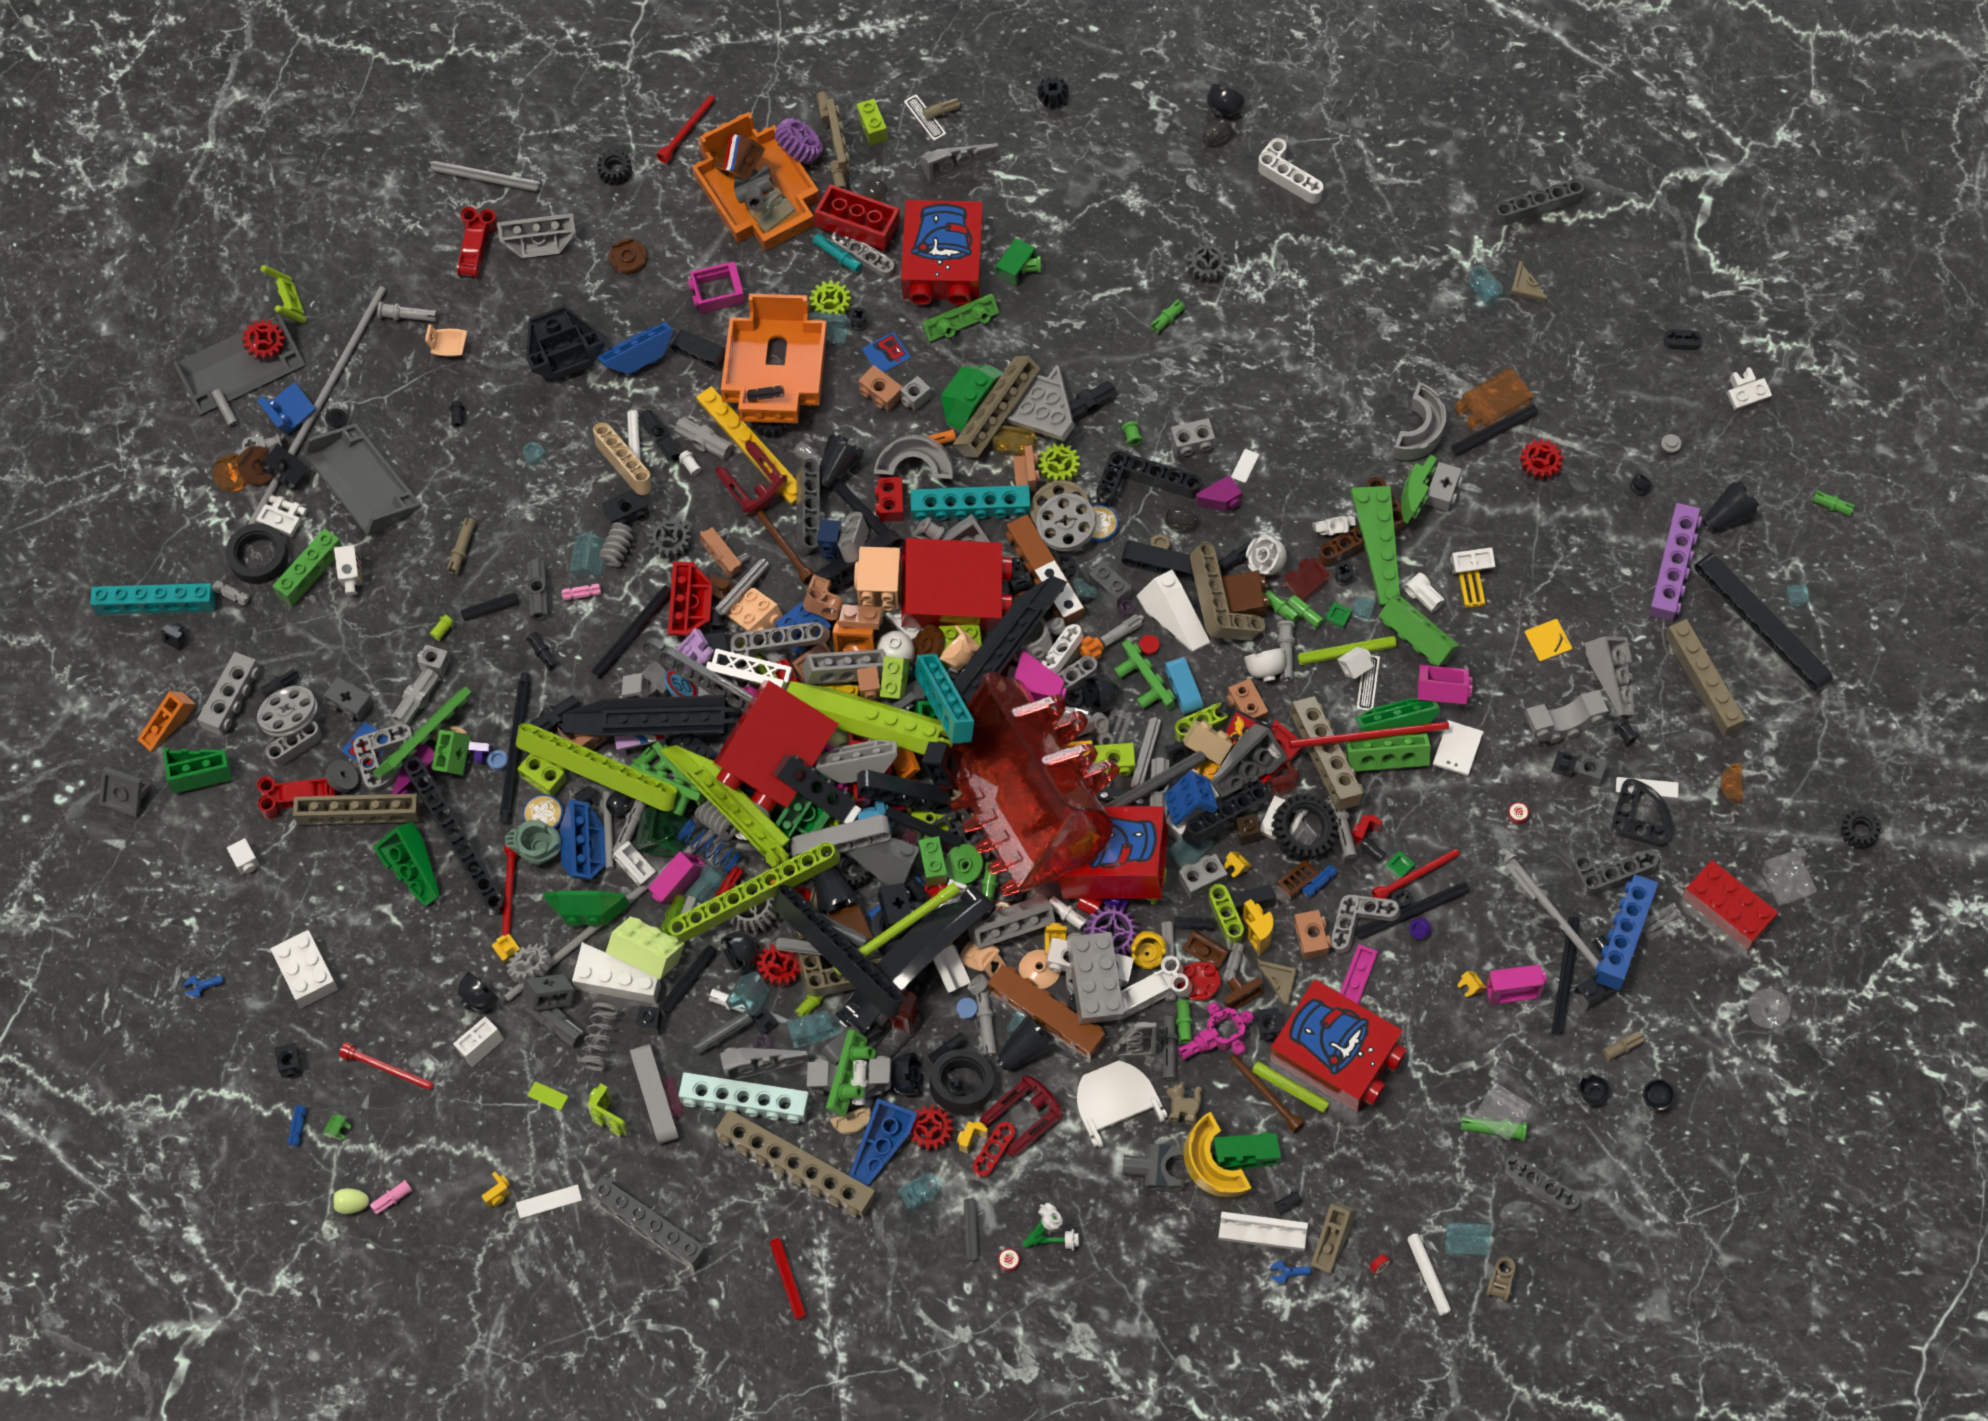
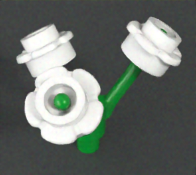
[1022,1203,1079,1251]

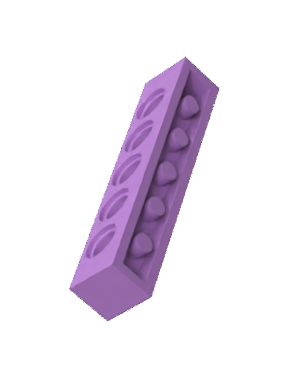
[1649,503,1702,621]

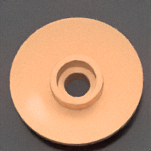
[1019,950,1060,990]

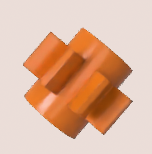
[1079,636,1104,660]

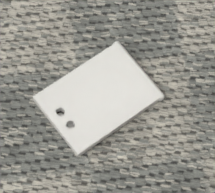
[1433,720,1484,776]

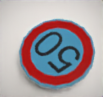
[664,670,698,697]

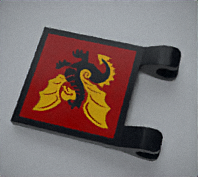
[1219,702,1271,752]

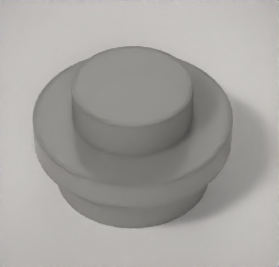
[1661,434,1681,454]

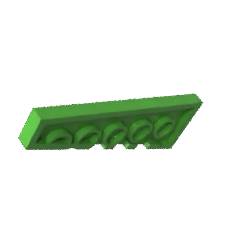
[1350,486,1400,606]
[372,686,471,778]

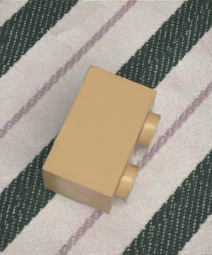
[1183,720,1233,765]

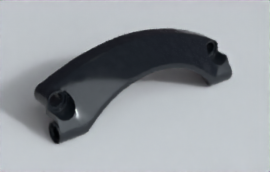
[835,884,997,1036]

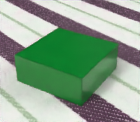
[1325,602,1352,629]
[1385,851,1415,879]

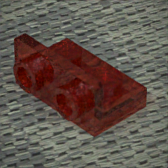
[1281,557,1330,600]

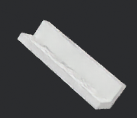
[706,649,793,690]
[1218,1212,1308,1251]

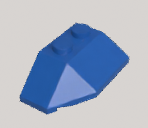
[597,322,673,374]
[560,800,606,880]

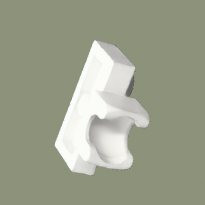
[1727,367,1772,410]
[1312,516,1356,535]

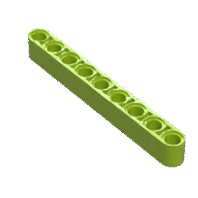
[516,723,677,811]
[668,842,840,942]

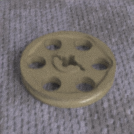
[1030,480,1089,537]

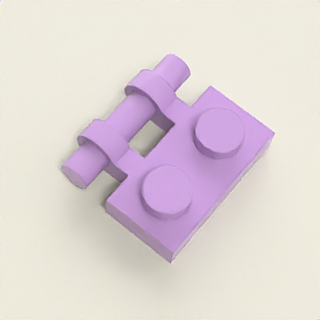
[670,628,714,680]

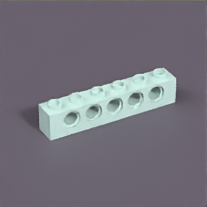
[678,1072,810,1124]

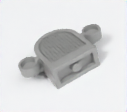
[1015,617,1066,659]

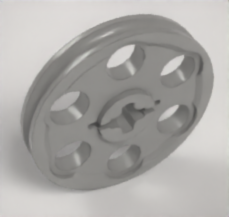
[1036,493,1096,551]
[257,686,318,737]

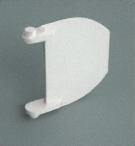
[1077,1061,1168,1148]

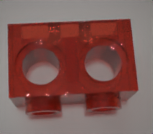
[889,990,919,1033]

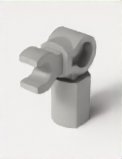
[1069,712,1114,745]

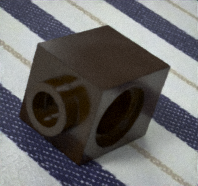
[1235,814,1261,846]

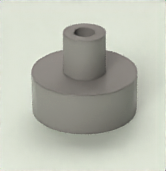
[967,974,989,995]

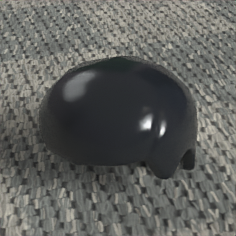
[1577,1074,1611,1106]
[1642,1079,1676,1111]

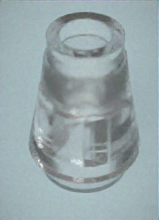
[793,440,822,464]

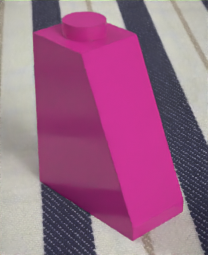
[1012,651,1067,706]
[648,851,710,903]

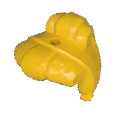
[1130,931,1166,970]

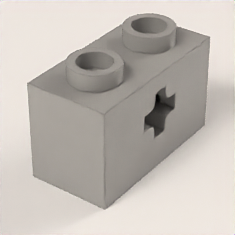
[1425,462,1463,511]

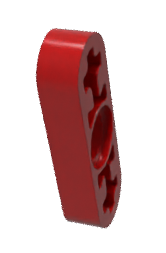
[973,1122,1015,1178]

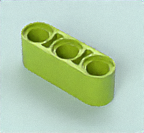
[1175,703,1230,742]
[1209,884,1244,945]

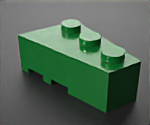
[162,748,233,794]
[1212,1132,1281,1171]

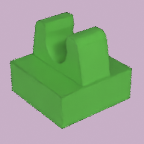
[322,1114,351,1140]

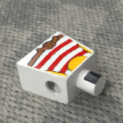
[334,545,362,595]

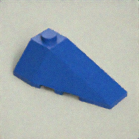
[849,1097,917,1186]

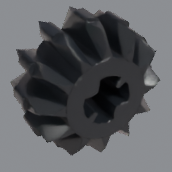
[1037,76,1069,108]

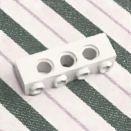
[1045,937,1134,988]

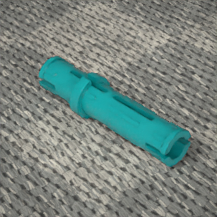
[813,233,863,274]

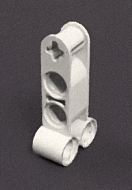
[1121,956,1192,1019]

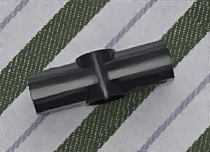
[1069,381,1117,420]
[638,409,682,463]
[528,695,582,732]

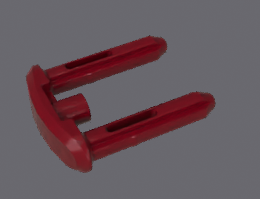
[716,440,787,515]
[979,1075,1064,1157]

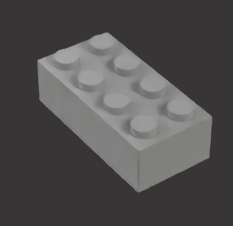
[1067,932,1124,1024]

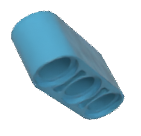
[1164,657,1204,715]

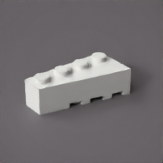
[572,942,661,1004]

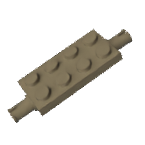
[817,91,851,189]

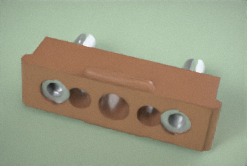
[700,527,749,579]

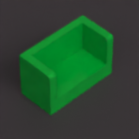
[996,238,1037,286]

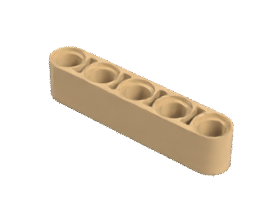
[593,423,652,495]

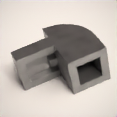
[641,661,670,697]

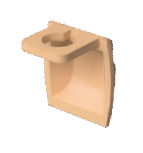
[425,325,467,356]
[939,625,980,671]
[959,941,1006,979]

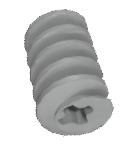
[598,522,634,567]
[695,800,736,841]

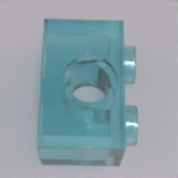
[787,1010,834,1048]

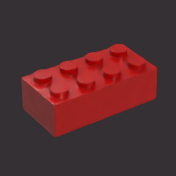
[814,184,900,250]
[1682,860,1778,950]

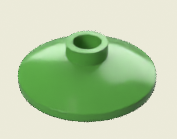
[945,844,983,885]

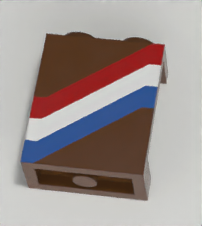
[712,134,765,181]

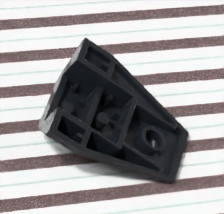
[526,305,605,380]

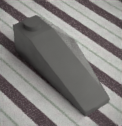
[843,838,920,886]

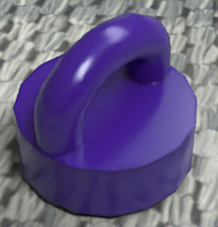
[1409,918,1432,940]

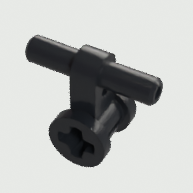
[1009,557,1033,594]

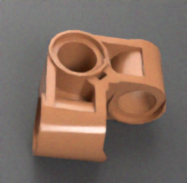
[803,574,844,620]

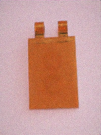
[1454,367,1534,429]

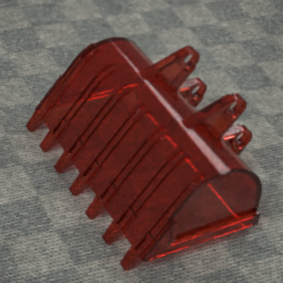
[937,671,1120,896]

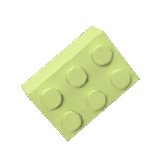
[606,916,684,979]

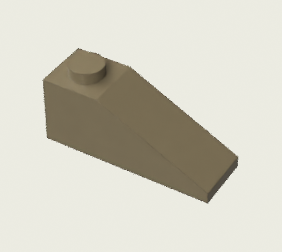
[1311,1202,1357,1273]

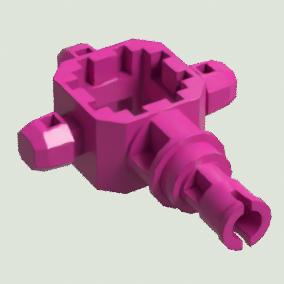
[1178,1002,1254,1060]

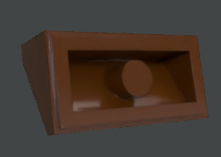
[1183,930,1231,970]

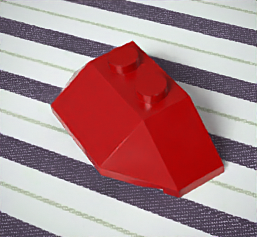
[668,562,713,636]

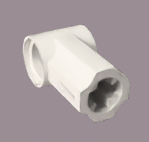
[1404,573,1445,613]

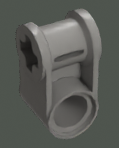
[912,517,945,539]

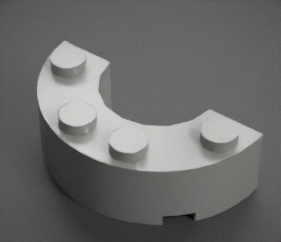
[1393,382,1446,460]
[874,435,954,479]
[1524,690,1609,743]
[807,1056,892,1097]

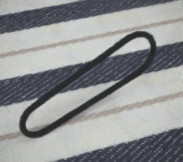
[865,1006,924,1064]

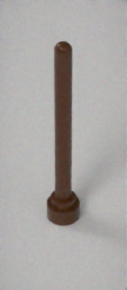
[757,511,815,585]
[1229,1054,1306,1134]

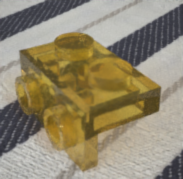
[993,425,1036,454]

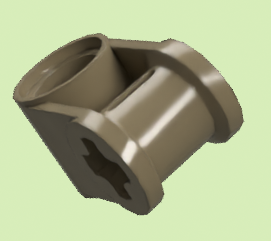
[1486,1257,1515,1302]

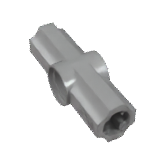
[674,417,733,459]
[392,668,440,725]
[1150,757,1169,819]

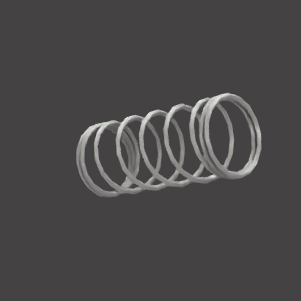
[579,1003,619,1071]

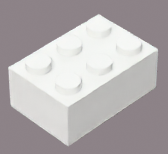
[270,930,338,1009]

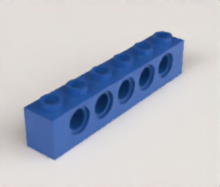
[1594,874,1659,991]

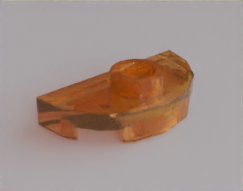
[1720,763,1743,803]

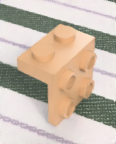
[726,588,783,642]

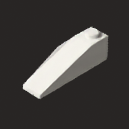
[1137,570,1210,652]

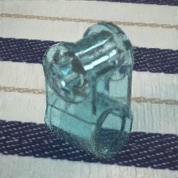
[1469,265,1504,303]
[896,1174,938,1211]

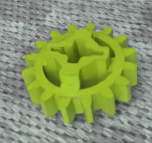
[809,280,852,321]
[1038,443,1080,482]

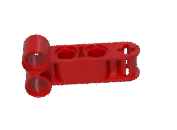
[457,207,498,279]
[257,776,337,819]

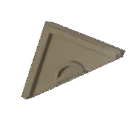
[1511,261,1547,302]
[1258,960,1296,1007]

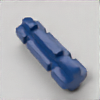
[1302,865,1337,898]
[288,1105,307,1147]

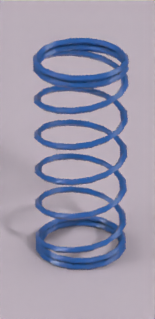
[677,819,742,874]

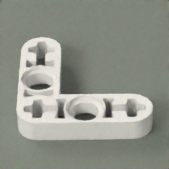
[1012,624,1084,674]

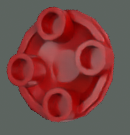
[1179,962,1221,1001]

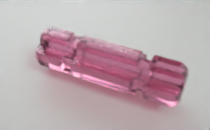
[662,1076,683,1117]

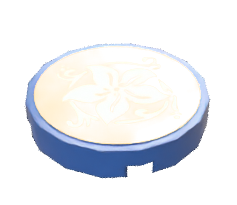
[1080,505,1118,543]
[523,794,564,830]

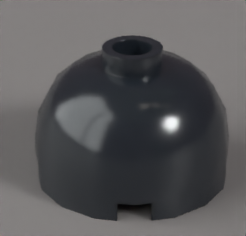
[1207,84,1246,119]
[1081,674,1119,715]
[721,931,760,974]
[458,971,499,1011]
[891,1053,924,1095]

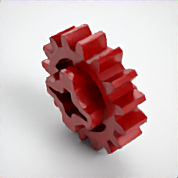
[242,319,285,361]
[1520,438,1564,480]
[757,943,801,987]
[908,1105,953,1152]

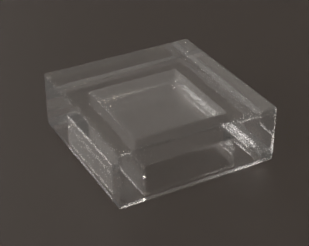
[1292,822,1318,845]

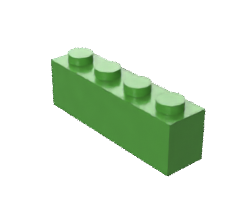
[1378,595,1460,666]

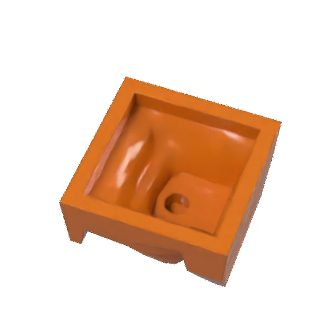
[832,619,876,652]

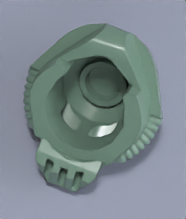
[505,819,561,866]

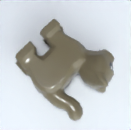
[1167,1082,1202,1126]

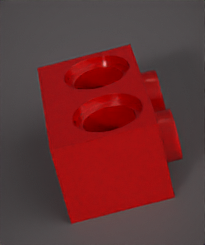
[875,477,904,522]

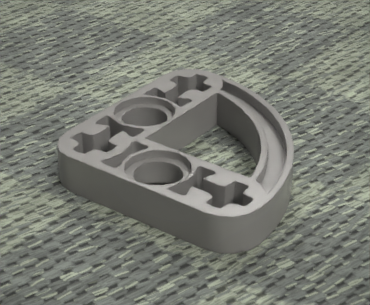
[353,723,413,792]

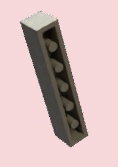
[1666,619,1746,737]

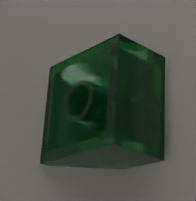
[635,806,689,856]

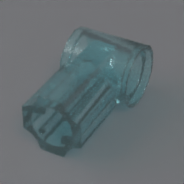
[686,863,726,904]

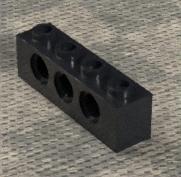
[772,754,856,823]

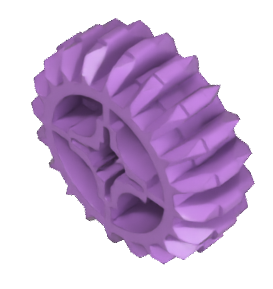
[774,118,823,164]
[1083,905,1139,956]

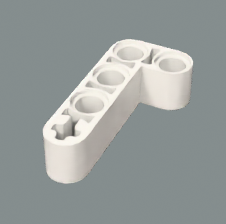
[1258,138,1323,204]

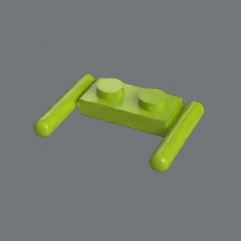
[260,265,306,324]

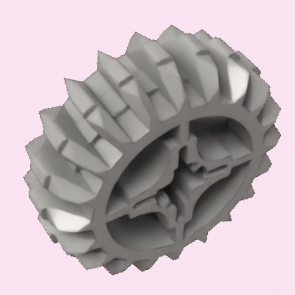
[730,877,777,933]

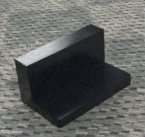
[1230,885,1276,915]

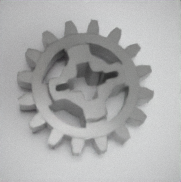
[506,944,552,984]

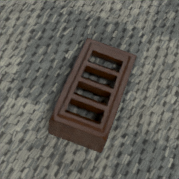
[1276,860,1319,901]

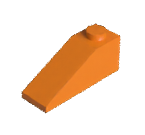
[137,691,196,752]

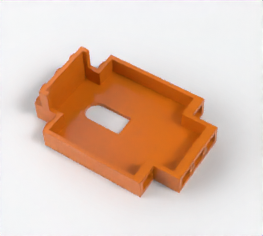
[692,112,820,251]
[721,294,827,423]

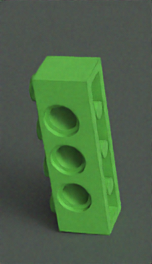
[272,528,343,607]
[1345,734,1430,772]

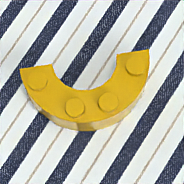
[1184,1112,1251,1198]

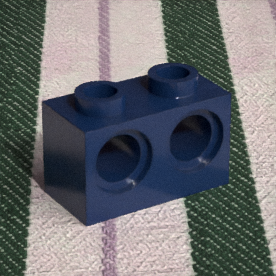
[817,519,842,561]

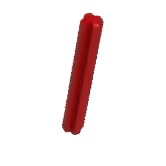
[770,1238,806,1320]

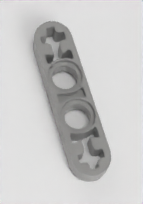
[832,233,895,277]

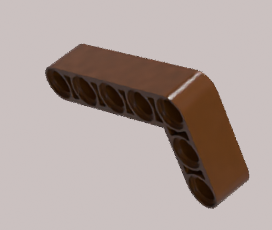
[1318,477,1405,567]

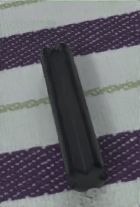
[461,592,519,621]

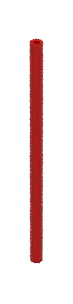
[1289,722,1449,749]

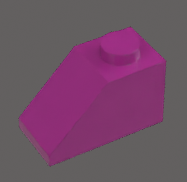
[1196,475,1242,511]

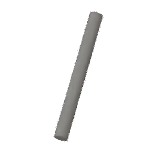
[603,791,614,870]

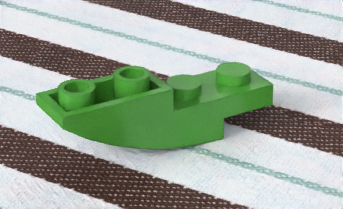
[1401,454,1437,523]

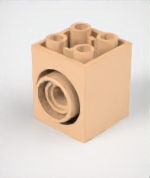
[854,547,902,611]

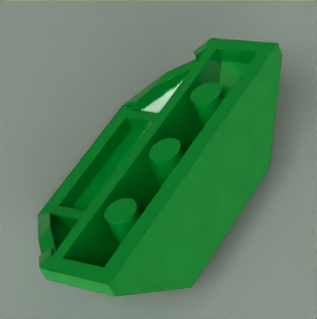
[941,365,1003,432]
[1355,698,1440,736]
[775,773,834,848]
[543,891,629,927]

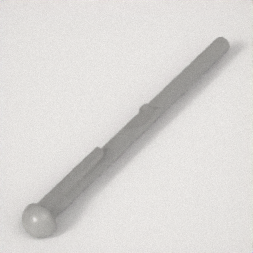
[1504,853,1599,970]

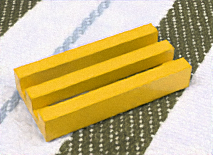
[1458,570,1485,608]

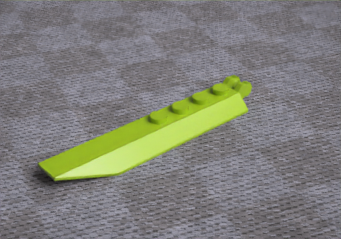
[786,681,953,755]
[661,745,790,867]

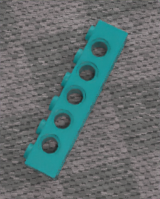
[911,485,1030,521]
[90,583,216,615]
[915,654,974,744]

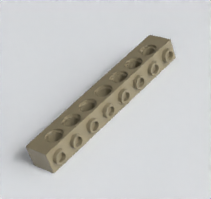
[715,1109,876,1218]

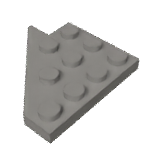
[1004,365,1075,441]

